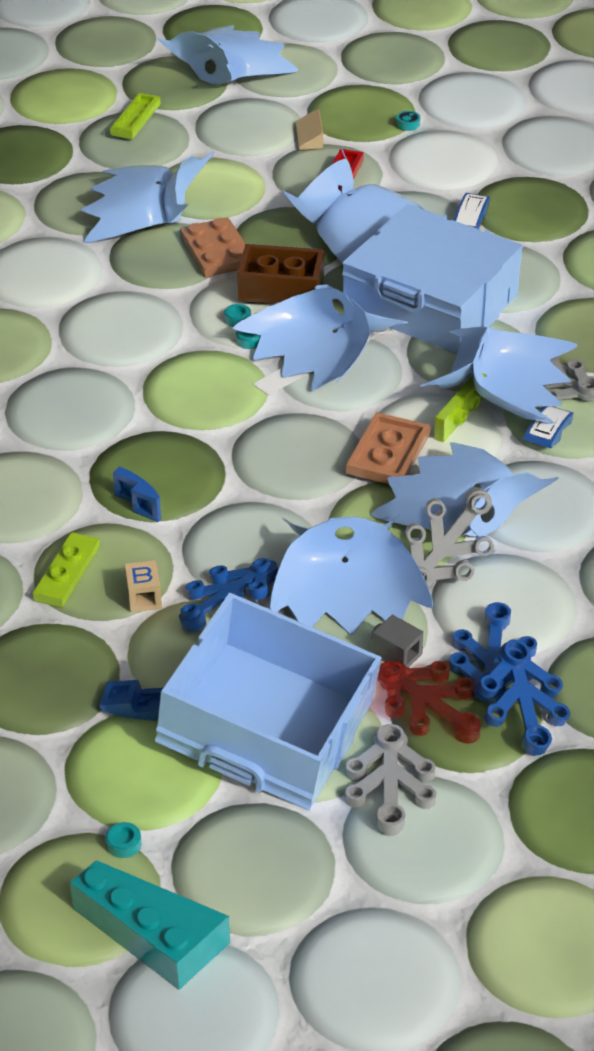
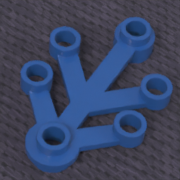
[179,558,279,632]
[449,602,537,702]
[477,640,570,756]

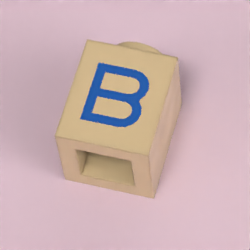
[125,560,162,612]

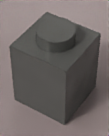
[371,614,424,672]

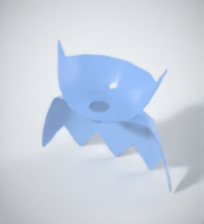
[157,25,298,86]
[283,148,425,262]
[81,151,215,243]
[233,284,408,390]
[420,327,577,424]
[371,442,559,536]
[270,513,433,634]

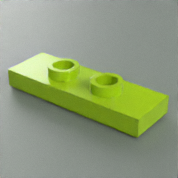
[110,93,161,140]
[434,373,486,443]
[33,532,100,608]

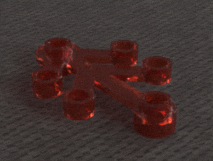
[377,661,481,744]

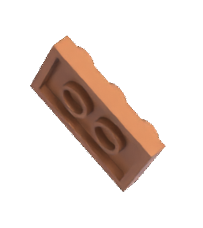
[180,217,245,278]
[346,412,431,485]

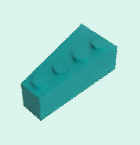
[70,860,230,990]

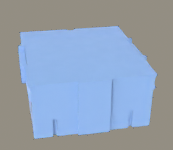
[342,204,523,354]
[155,592,382,811]

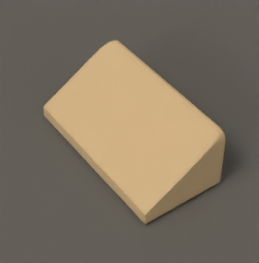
[296,109,323,150]

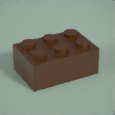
[237,244,324,304]

